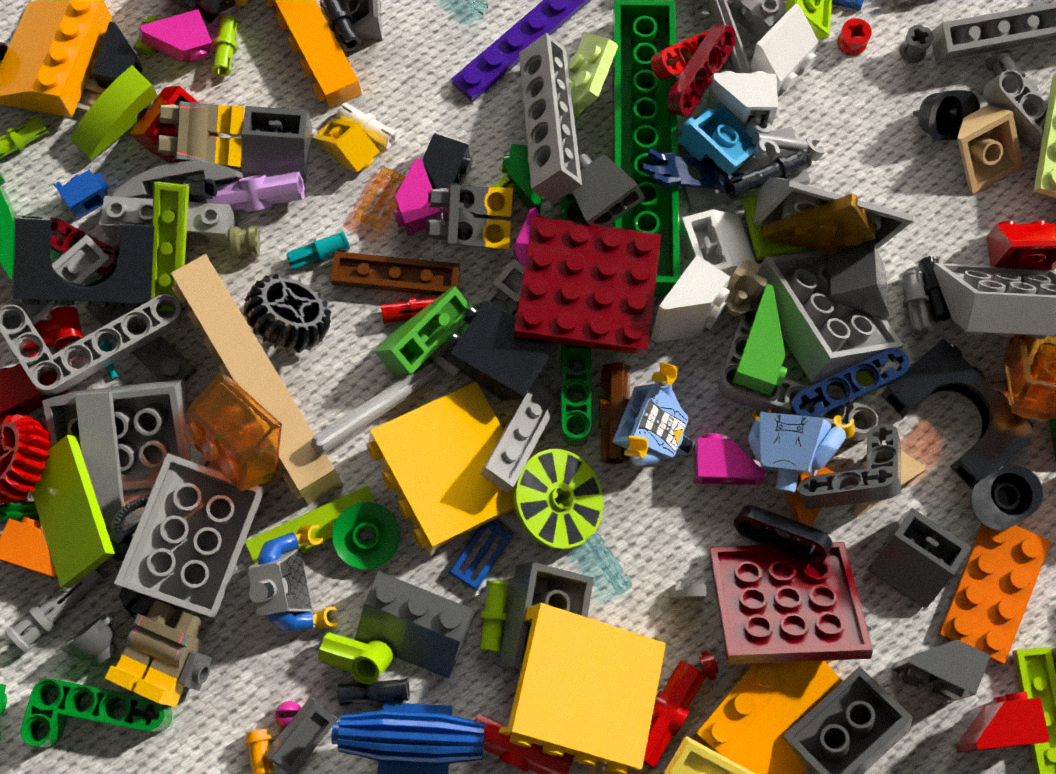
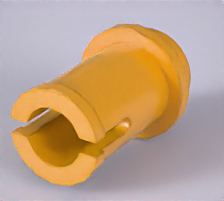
[243,729,275,774]

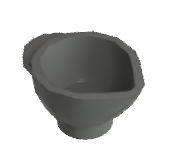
[61,612,118,667]

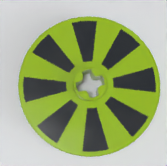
[513,449,603,550]

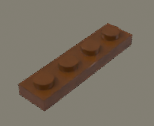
[330,251,460,296]

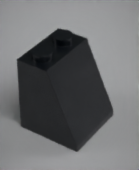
[441,300,559,402]

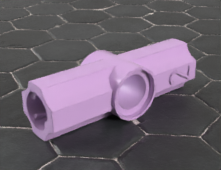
[206,172,305,212]

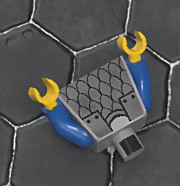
[248,525,339,632]

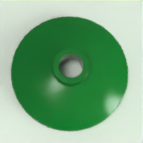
[332,502,400,570]

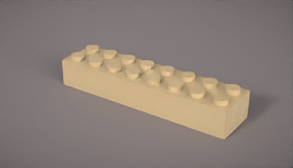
[171,254,343,505]

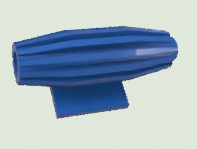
[331,702,485,774]

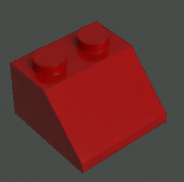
[129,86,219,163]
[987,220,1056,270]
[956,692,1050,753]

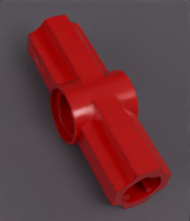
[644,660,707,768]
[474,714,575,774]

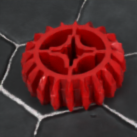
[0,414,51,504]

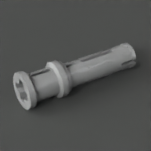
[6,568,105,653]

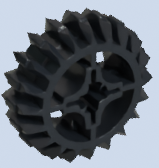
[243,273,331,353]

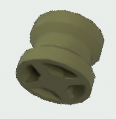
[229,225,260,258]

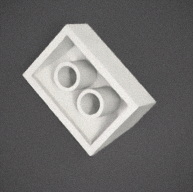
[651,255,730,343]

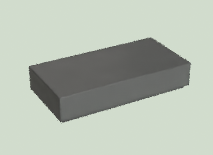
[264,697,338,774]

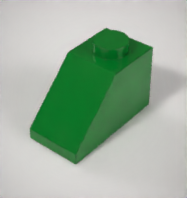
[502,143,543,215]

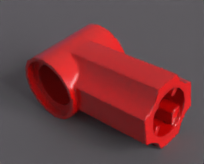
[22,306,83,353]

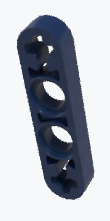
[790,348,910,418]

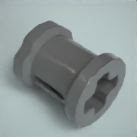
[899,25,934,63]
[986,49,1026,90]

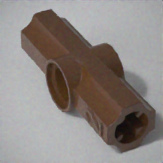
[599,362,630,464]

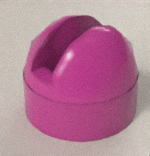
[275,701,302,729]

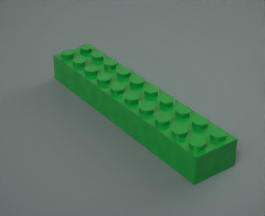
[612,0,680,297]

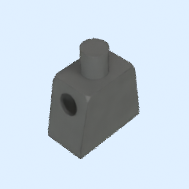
[572,154,645,226]

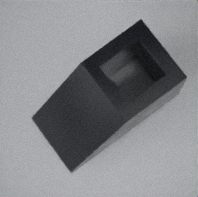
[91,22,143,89]
[423,133,473,189]

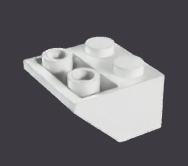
[706,71,778,127]
[679,209,756,277]

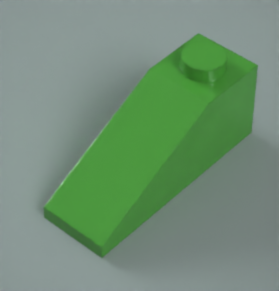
[732,284,787,395]
[374,286,470,376]

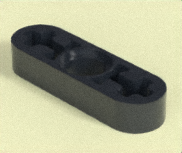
[734,505,833,563]

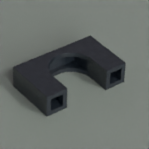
[12,215,154,308]
[881,338,1038,490]

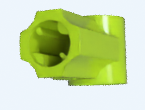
[318,632,393,684]

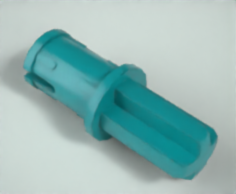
[286,230,350,270]

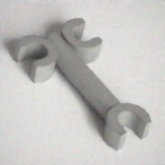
[745,118,825,162]

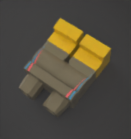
[157,101,244,168]
[104,600,205,707]

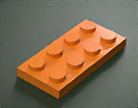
[937,524,1051,665]

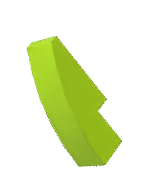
[70,65,158,161]

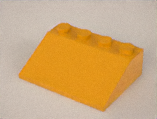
[0,0,113,118]
[692,661,843,774]

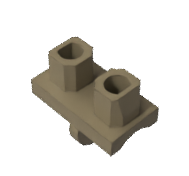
[724,259,767,317]

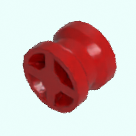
[837,18,872,56]

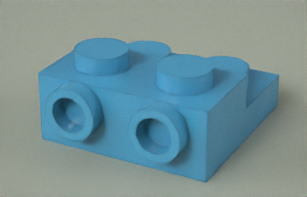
[678,102,756,175]

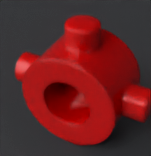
[698,650,719,680]

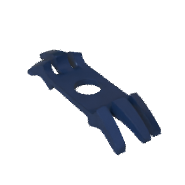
[642,148,744,193]

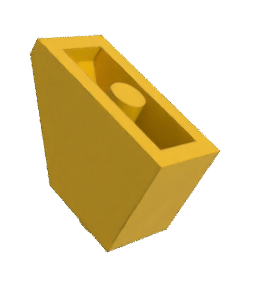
[311,118,380,172]

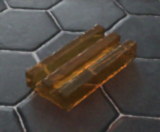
[354,166,406,232]

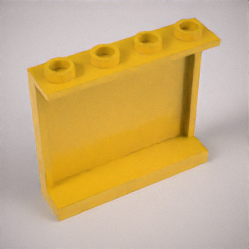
[366,382,515,556]
[499,603,666,774]

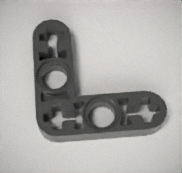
[798,424,901,509]

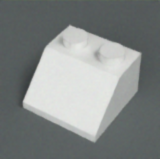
[750,3,818,94]

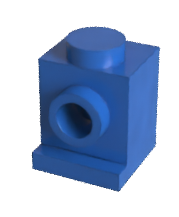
[54,169,109,220]

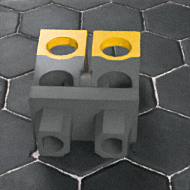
[426,185,513,250]

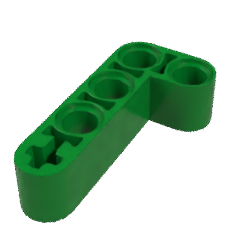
[20,679,173,748]

